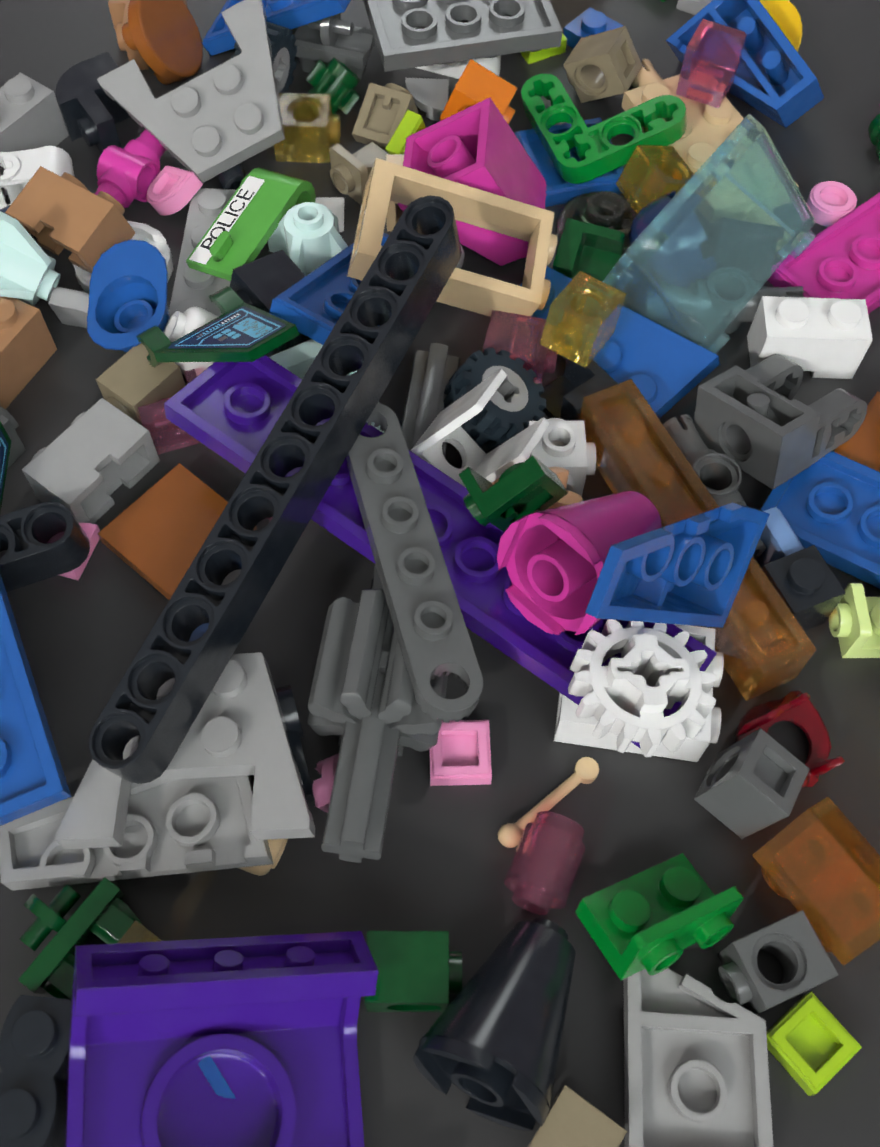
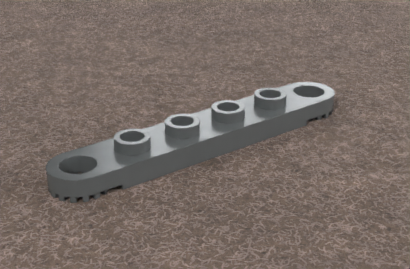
[346,403,483,723]

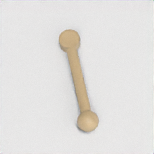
[498,757,599,848]

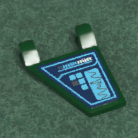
[136,286,299,367]

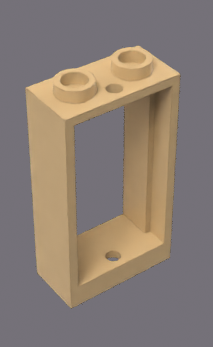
[347,158,557,326]

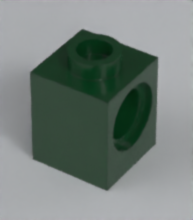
[365,931,462,1013]

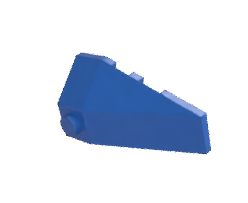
[585,502,770,628]

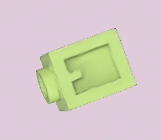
[829,583,880,658]

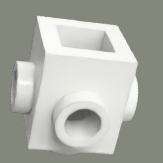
[528,418,596,497]

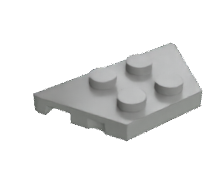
[624,968,773,1147]

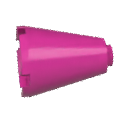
[497,491,661,635]

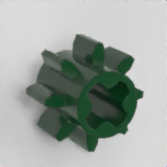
[306,57,361,117]

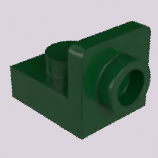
[459,455,568,532]

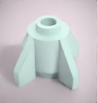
[268,202,348,276]
[0,211,61,306]

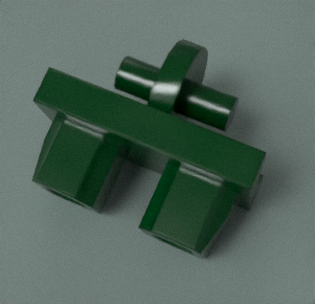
[18,877,144,1000]

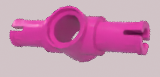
[94,129,166,208]

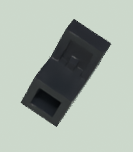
[55,52,131,153]

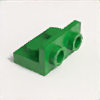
[575,853,744,981]

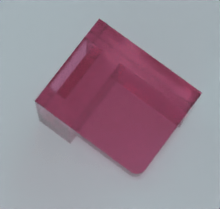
[676,19,746,109]

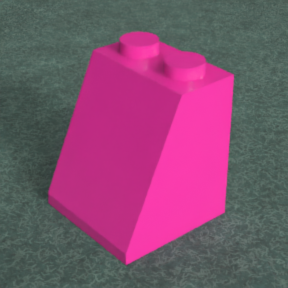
[398,97,546,266]

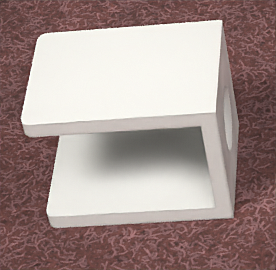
[411,368,550,487]

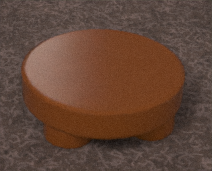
[122,0,203,85]

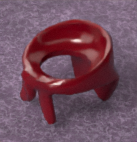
[735,690,845,788]

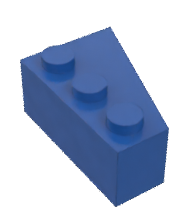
[666,0,824,128]

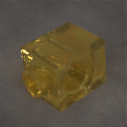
[274,93,341,163]
[616,145,701,214]
[540,271,627,368]

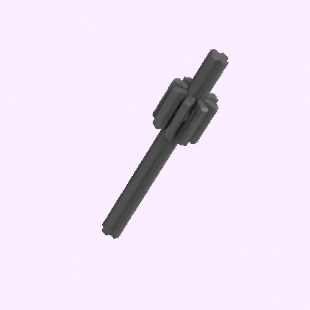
[307,343,460,863]

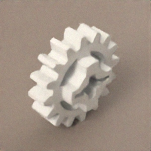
[568,619,717,757]

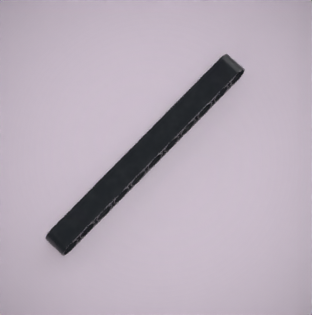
[89,195,462,784]

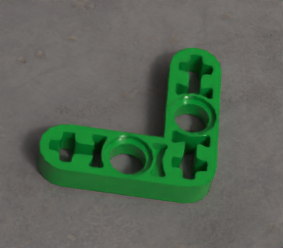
[521,74,686,184]

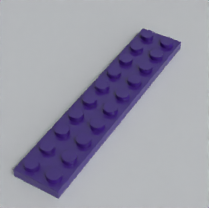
[164,355,717,749]

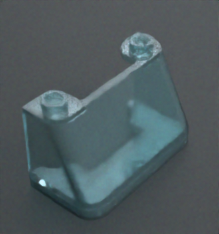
[598,114,816,354]

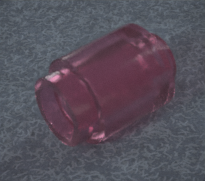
[504,811,586,915]

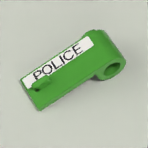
[186,167,316,281]

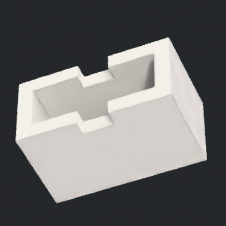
[747,296,873,379]

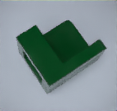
[553,218,625,294]

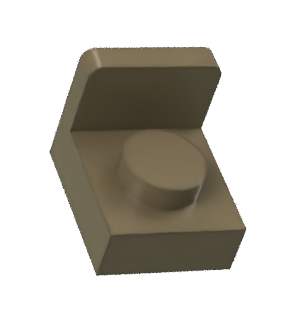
[352,82,419,150]
[329,142,388,205]

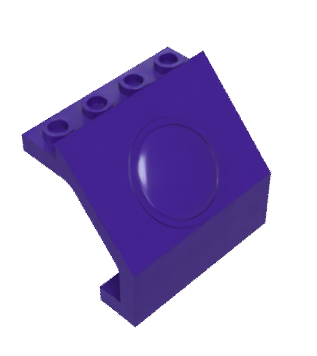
[65,931,379,1147]

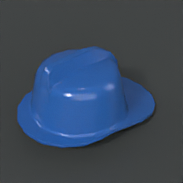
[87,240,170,353]

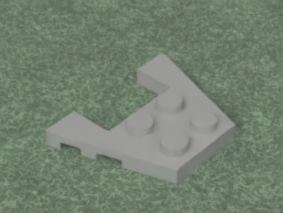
[97,0,285,183]
[55,652,315,849]

